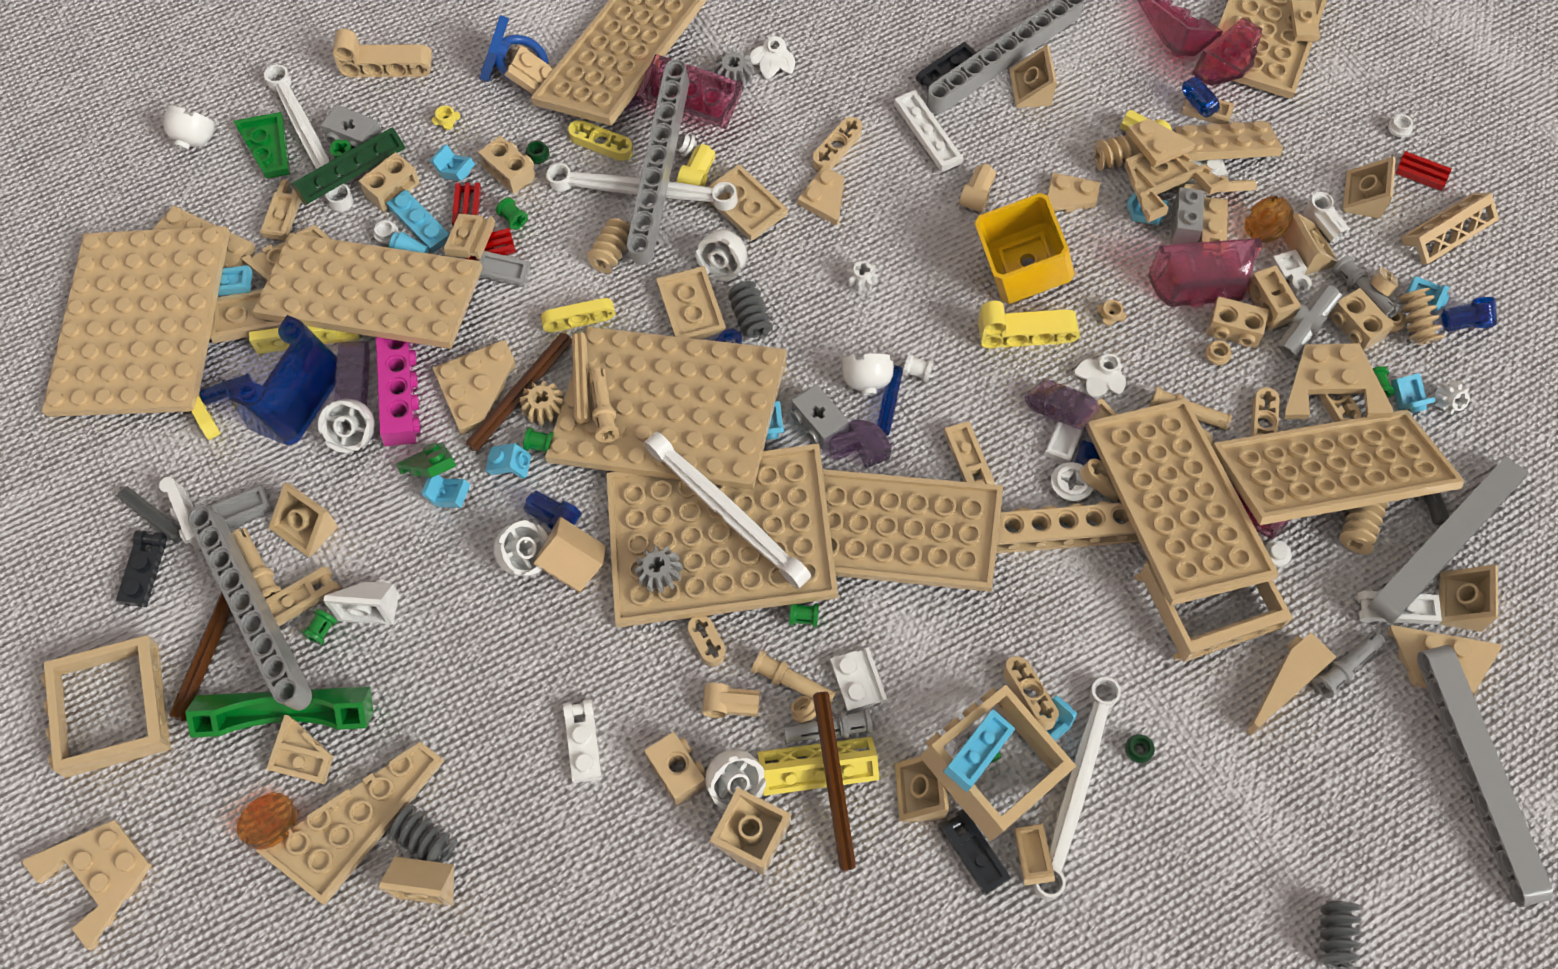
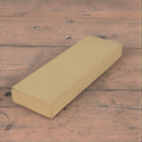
[1177,180,1257,193]

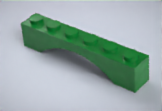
[185,686,374,738]

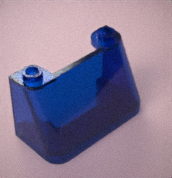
[229,315,344,445]

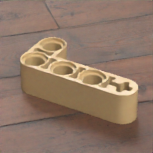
[333,29,432,78]

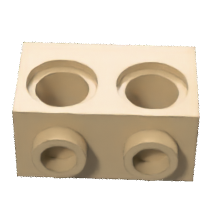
[478,136,535,195]
[359,152,420,212]
[1246,265,1301,330]
[1329,288,1394,351]
[1206,296,1269,348]

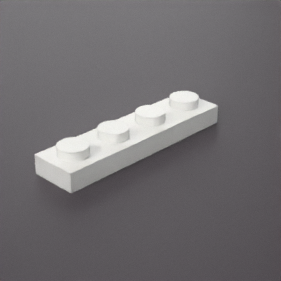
[894,90,963,173]

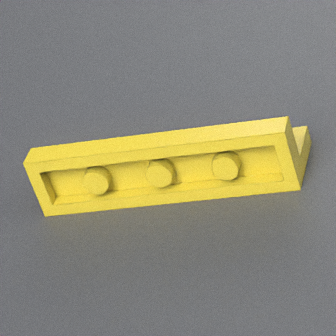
[249,325,360,354]
[757,736,879,796]

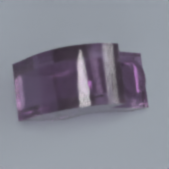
[829,420,892,469]

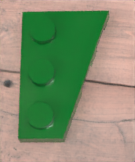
[233,112,290,179]

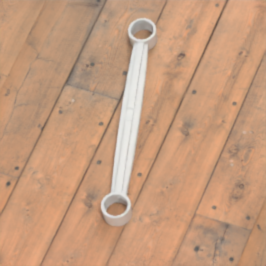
[264,64,353,212]
[546,163,738,211]
[643,431,811,589]
[1033,677,1121,901]

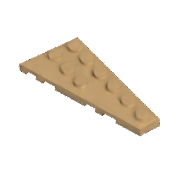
[256,742,444,906]

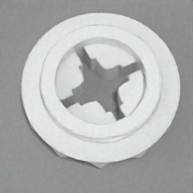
[1051,462,1093,503]

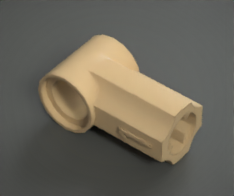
[959,163,997,213]
[702,683,760,718]

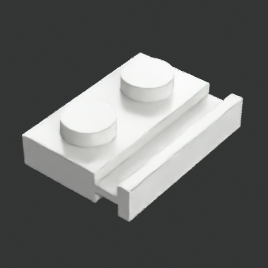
[830,647,887,714]

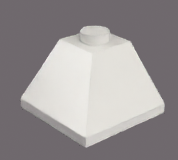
[323,580,399,625]

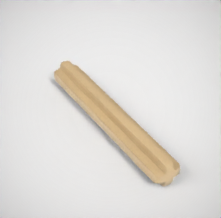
[572,332,590,424]

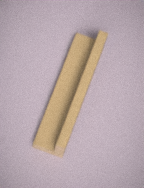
[1401,193,1499,265]

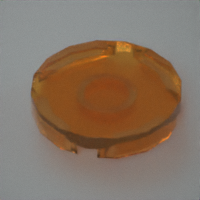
[1244,196,1294,243]
[236,793,297,850]

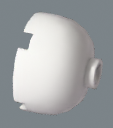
[163,105,216,150]
[695,230,747,281]
[841,354,894,396]
[318,398,375,453]
[493,520,548,576]
[705,749,766,810]

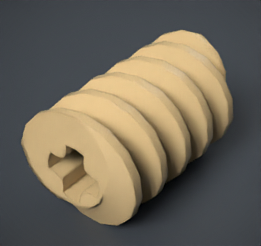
[1094,134,1141,171]
[586,218,631,274]
[1399,288,1445,345]
[1339,502,1389,555]

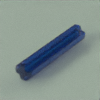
[876,365,903,436]

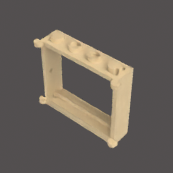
[1134,560,1293,663]

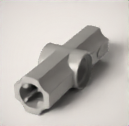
[1277,284,1342,358]

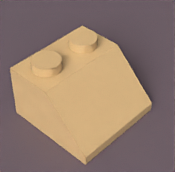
[710,787,791,876]

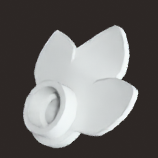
[750,36,795,80]
[1074,354,1126,398]

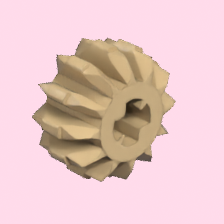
[520,380,565,426]

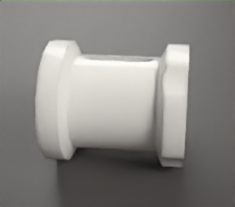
[903,353,934,383]

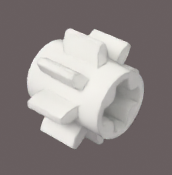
[846,260,878,292]
[1435,380,1470,414]

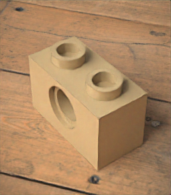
[644,732,706,806]

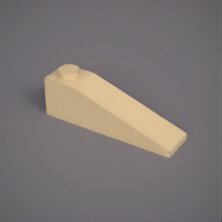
[1246,632,1336,736]

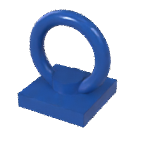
[479,15,549,82]

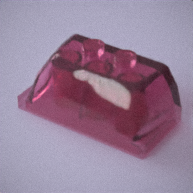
[637,54,744,129]
[1148,238,1262,307]

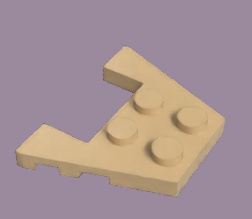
[1124,152,1229,223]
[1284,343,1394,420]
[22,820,152,951]

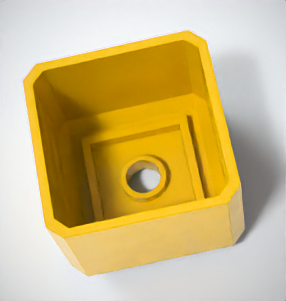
[975,193,1074,304]

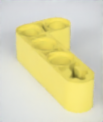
[977,301,1080,348]

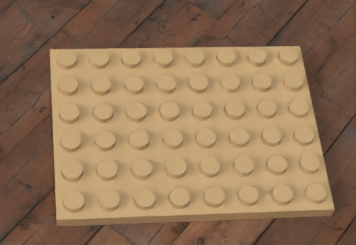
[42,226,230,417]
[545,327,787,490]
[606,443,839,628]

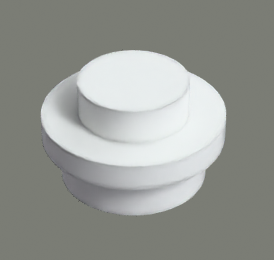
[1388,114,1413,137]
[676,133,697,157]
[373,220,399,244]
[1265,540,1292,567]

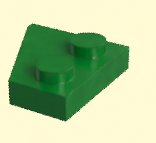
[396,442,456,478]

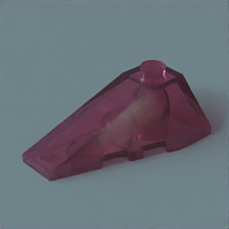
[1137,0,1223,58]
[1192,18,1262,86]

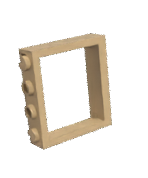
[41,635,171,778]
[919,685,1076,842]

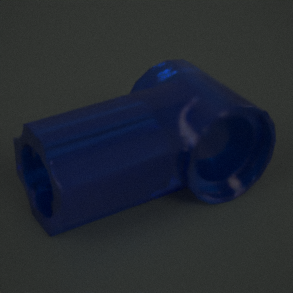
[1441,297,1497,332]
[523,490,582,530]

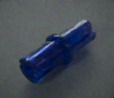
[199,372,255,405]

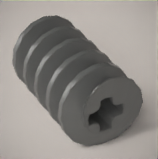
[728,281,773,338]
[390,803,458,863]
[1319,901,1362,969]

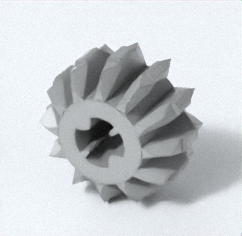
[714,49,754,90]
[635,545,683,594]

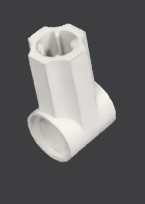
[1303,192,1350,243]

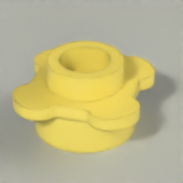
[432,105,460,130]

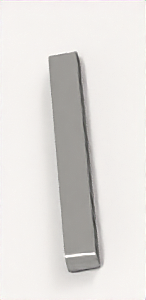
[926,0,1085,114]
[627,59,689,265]
[1368,457,1529,625]
[188,506,312,711]
[1417,645,1553,907]

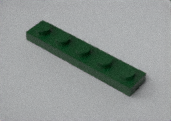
[291,127,406,206]

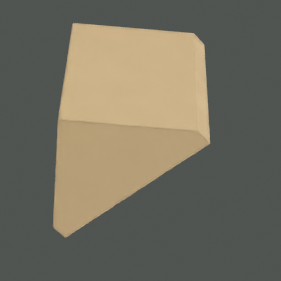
[1009,45,1057,108]
[1343,156,1396,219]
[1282,213,1338,275]
[269,482,338,557]
[533,517,606,592]
[1439,564,1498,632]
[895,756,949,822]
[379,857,454,906]

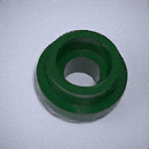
[525,141,550,164]
[1125,734,1155,764]

